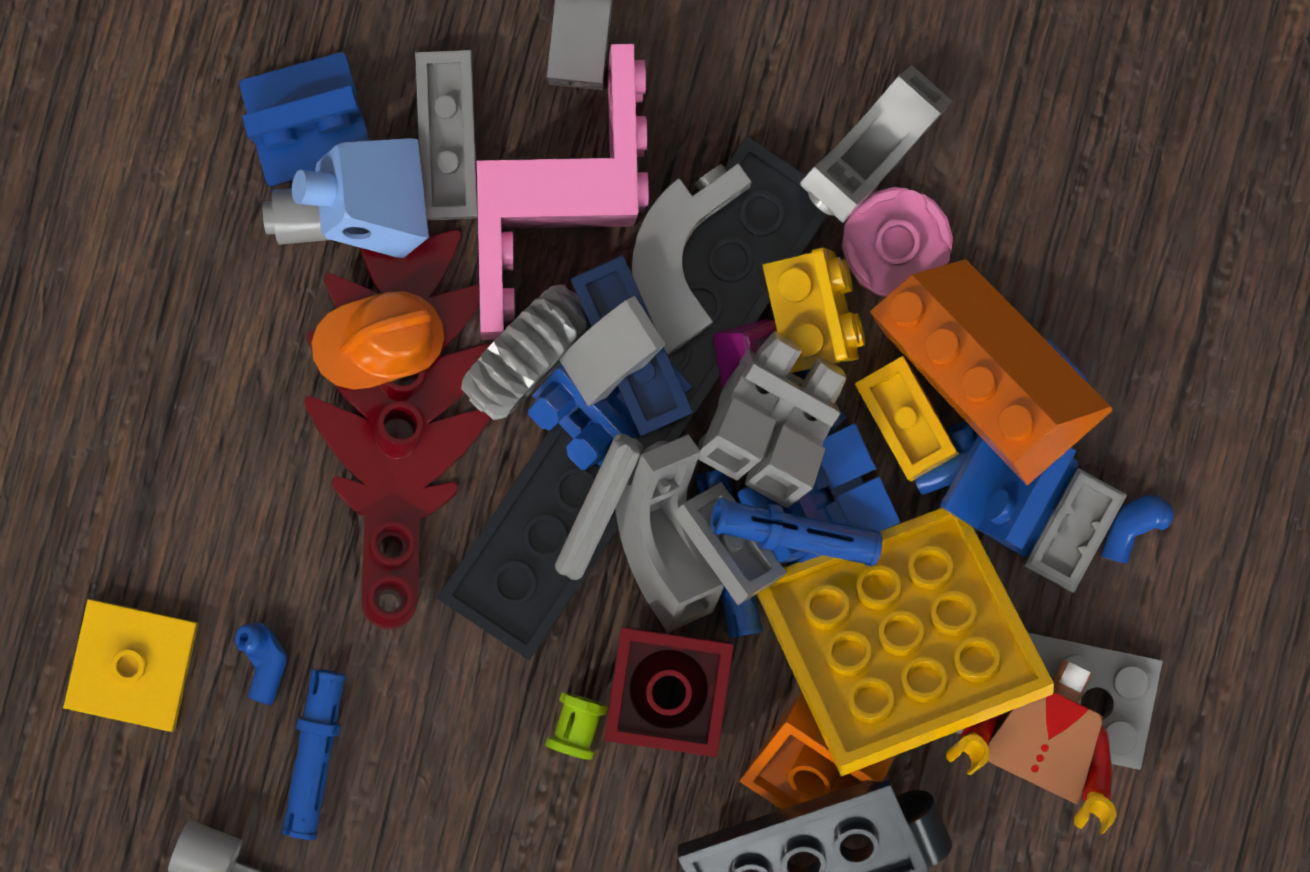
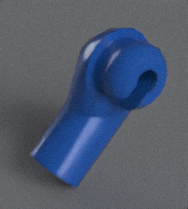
[915,421,979,495]
[1101,495,1174,564]
[234,622,287,705]

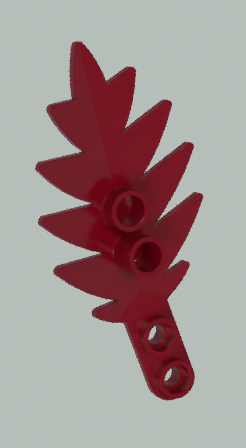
[304,230,493,629]

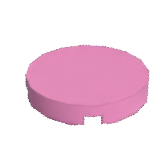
[841,187,953,297]

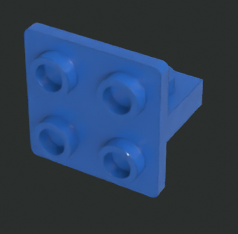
[239,52,370,187]
[941,435,1078,557]

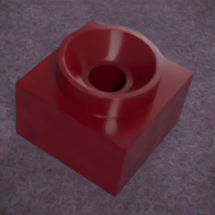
[604,625,734,757]

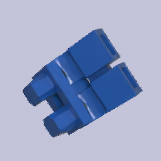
[528,364,694,470]
[738,423,900,566]

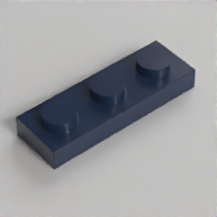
[571,255,694,436]

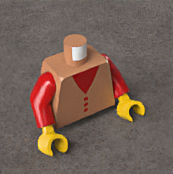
[946,659,1116,835]

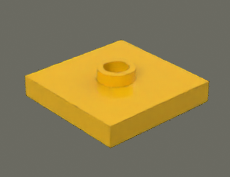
[63,599,199,732]

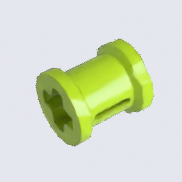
[545,692,609,760]

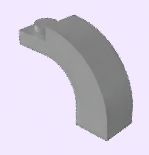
[801,65,953,223]
[632,164,751,356]
[615,434,724,633]

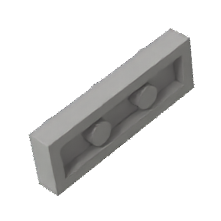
[415,50,478,221]

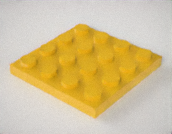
[757,508,1054,776]

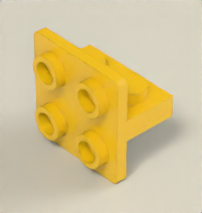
[762,247,865,373]

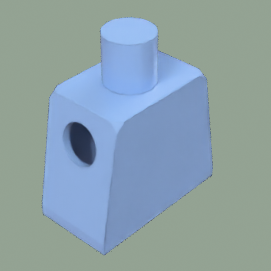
[292,138,429,258]

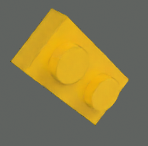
[855,356,959,482]

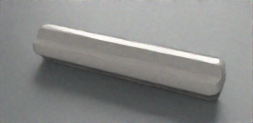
[555,434,643,580]

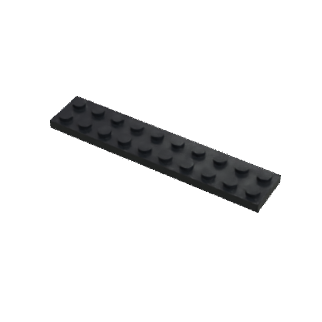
[437,136,828,660]

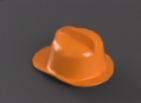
[311,291,444,390]

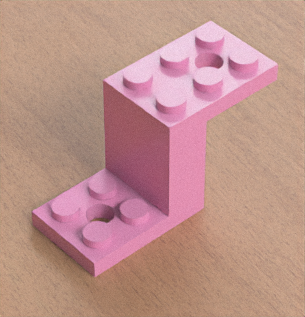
[477,44,649,340]

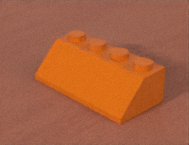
[870,259,1113,486]

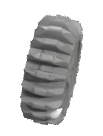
[461,284,592,420]

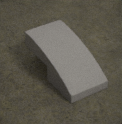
[559,296,666,407]

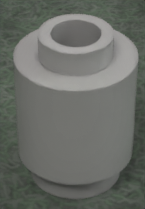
[262,188,330,245]

